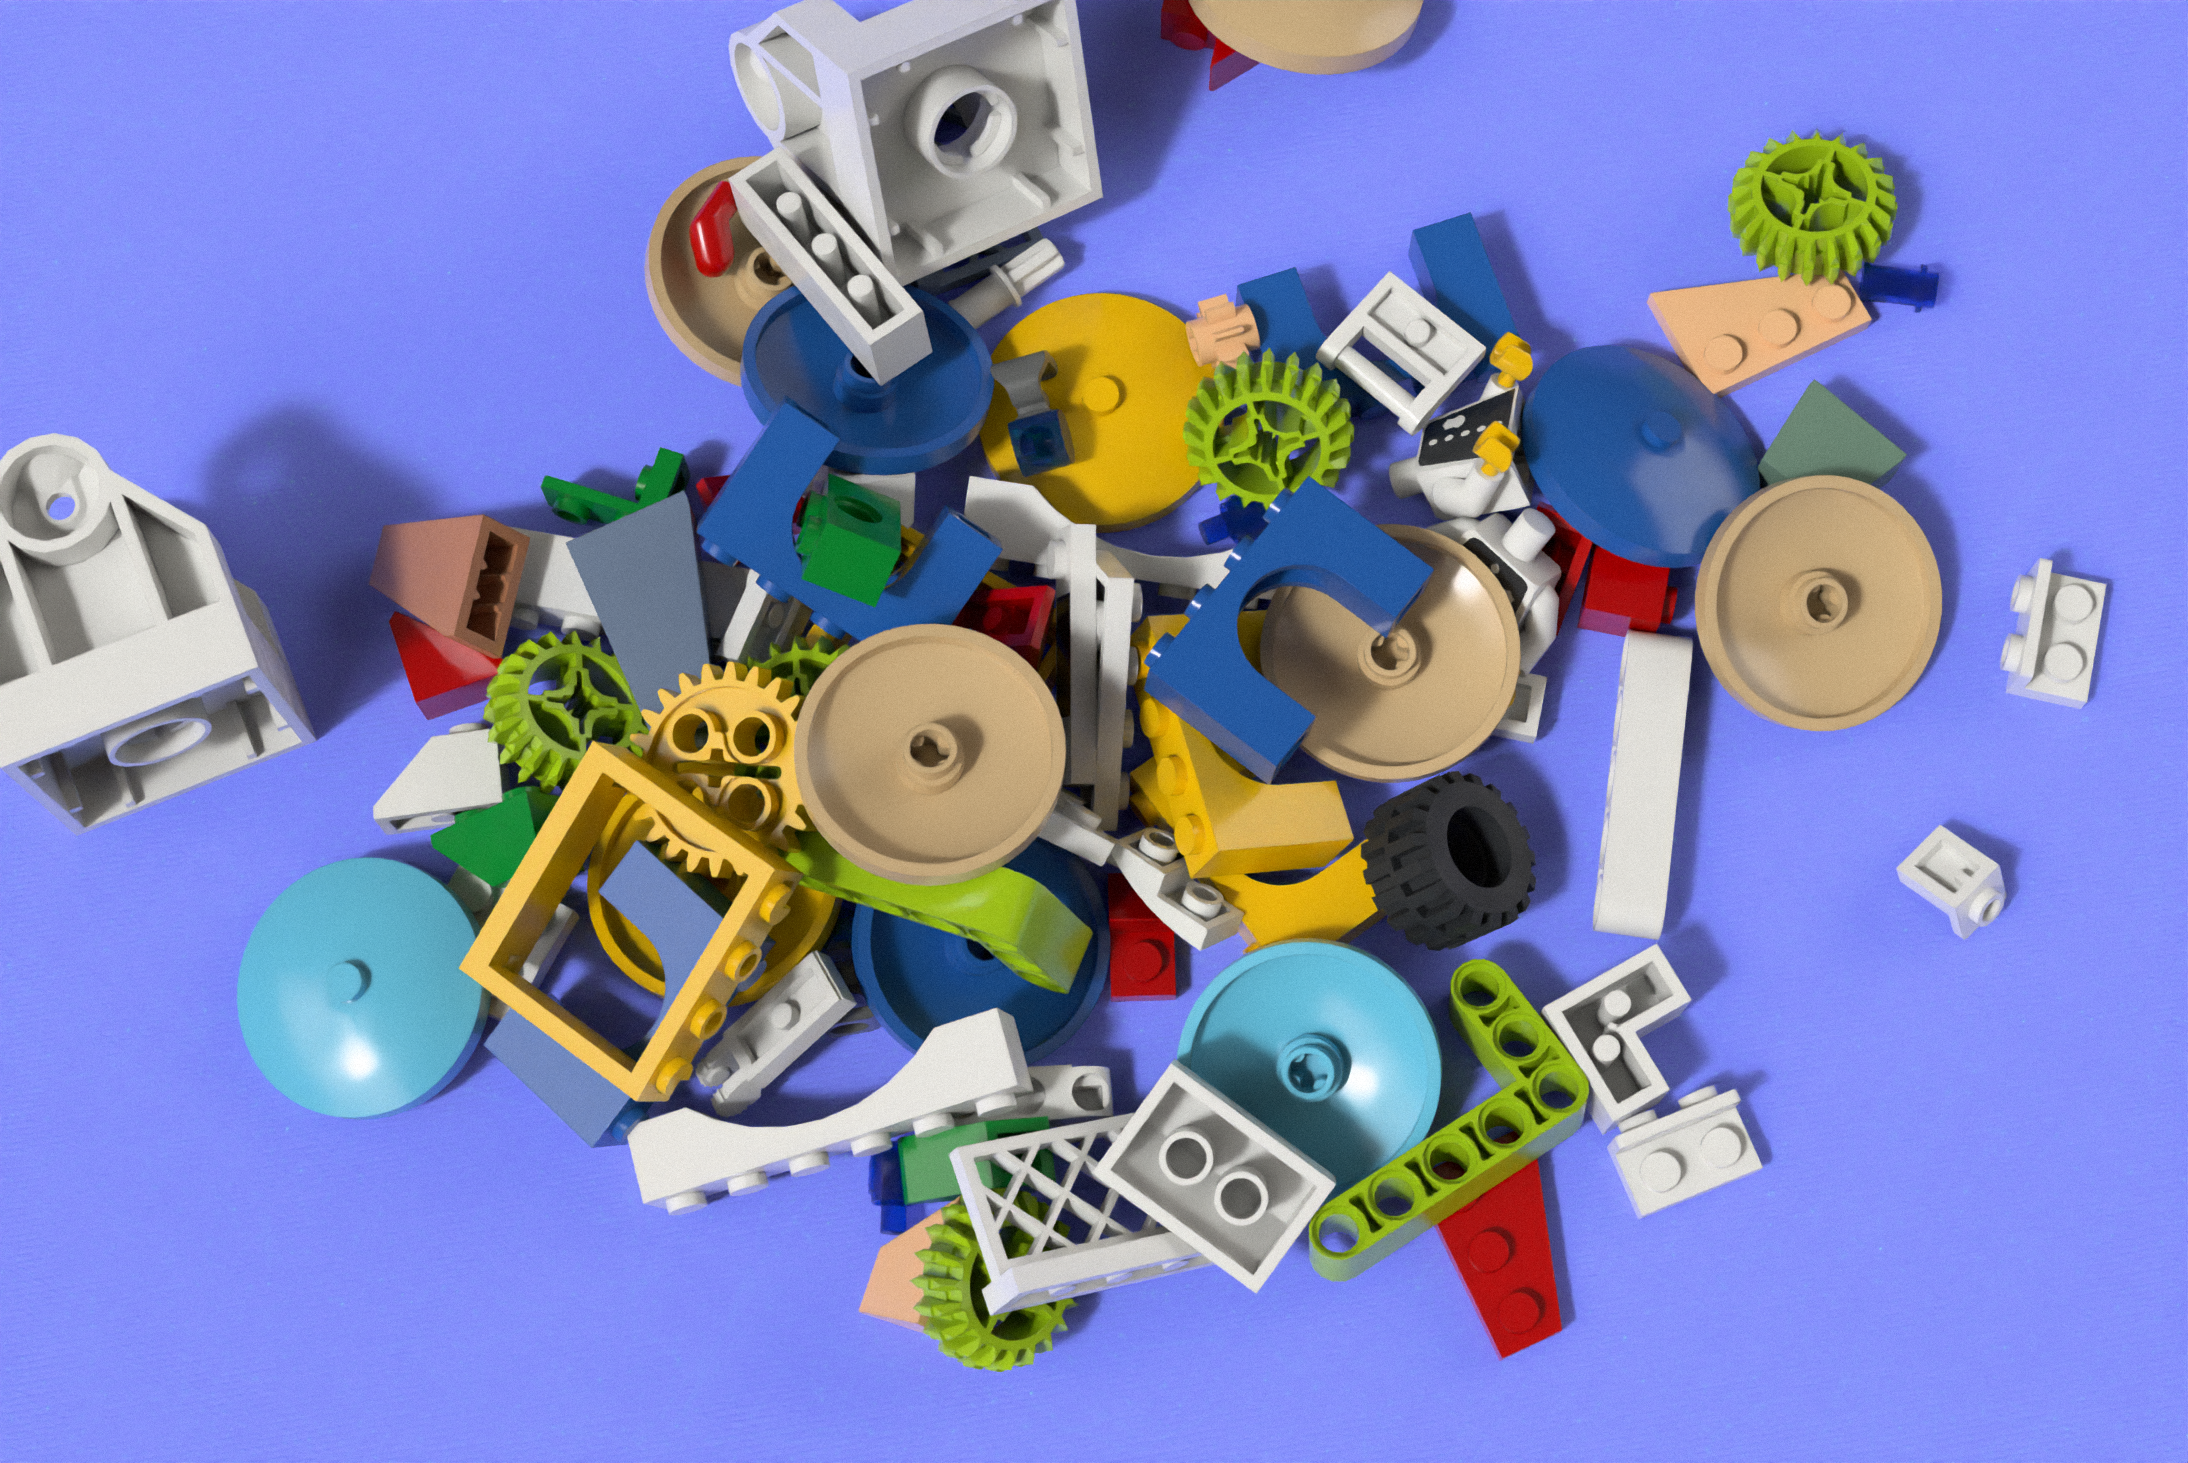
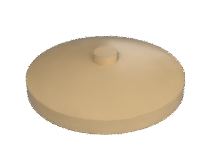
[1188,0,1424,75]
[644,156,795,387]
[1695,475,1942,731]
[1260,524,1521,783]
[794,624,1066,886]

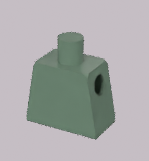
[1758,379,1907,489]

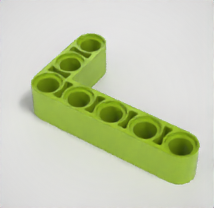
[760,805,1093,994]
[1309,959,1589,1282]

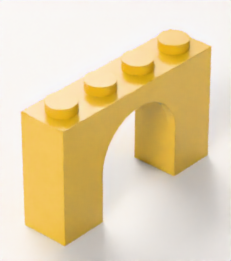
[1130,610,1354,879]
[1129,741,1387,955]

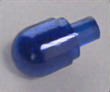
[1198,494,1269,546]
[868,1141,917,1235]

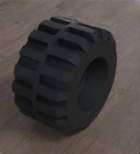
[1361,771,1536,951]

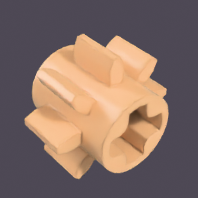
[1186,293,1260,369]

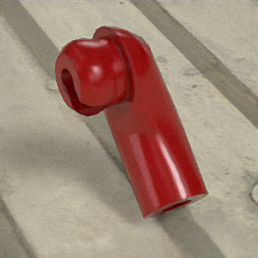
[689,181,738,278]

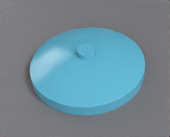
[237,857,492,1120]
[1177,938,1442,1204]

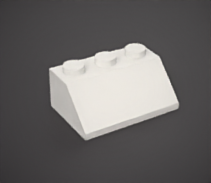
[1092,1058,1336,1294]

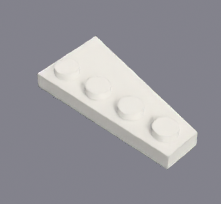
[1080,549,1143,831]

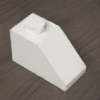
[373,723,511,835]

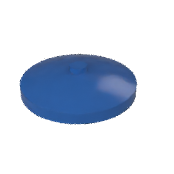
[740,285,994,475]
[1521,345,1760,568]
[851,836,1110,1065]

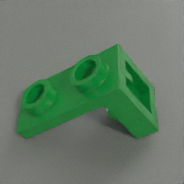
[540,447,691,525]

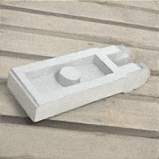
[695,950,857,1118]

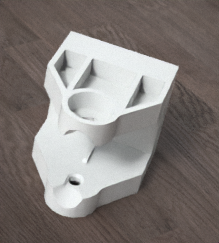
[728,0,1103,286]
[0,433,317,836]

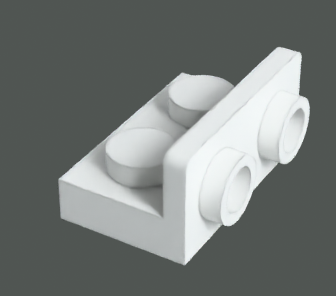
[2000,558,2106,709]
[1607,1085,1763,1220]

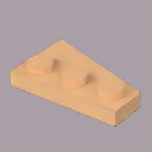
[1647,269,1872,398]

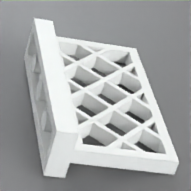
[949,1112,1216,1316]

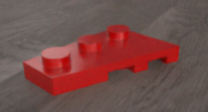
[1432,1131,1562,1361]

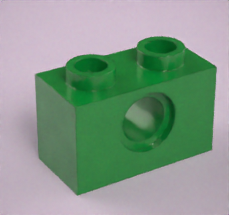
[795,473,901,607]

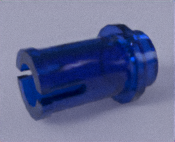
[1858,262,1939,313]

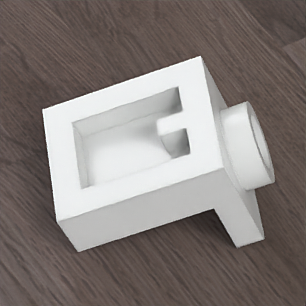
[1896,825,2007,940]

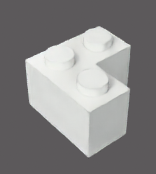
[1539,943,1692,1135]

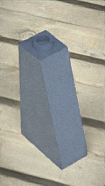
[566,491,715,763]

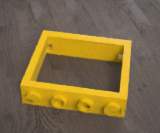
[459,741,804,1102]

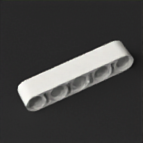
[1592,629,1693,940]

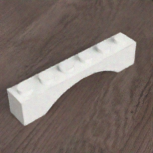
[964,476,1277,610]
[627,1008,1034,1216]

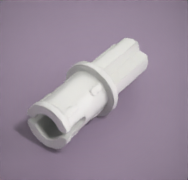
[947,238,1065,330]

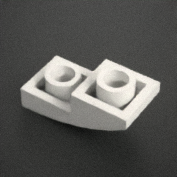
[1111,826,1244,951]

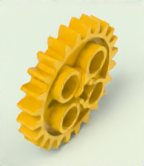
[626,662,817,878]

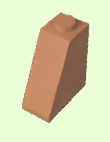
[369,514,530,659]

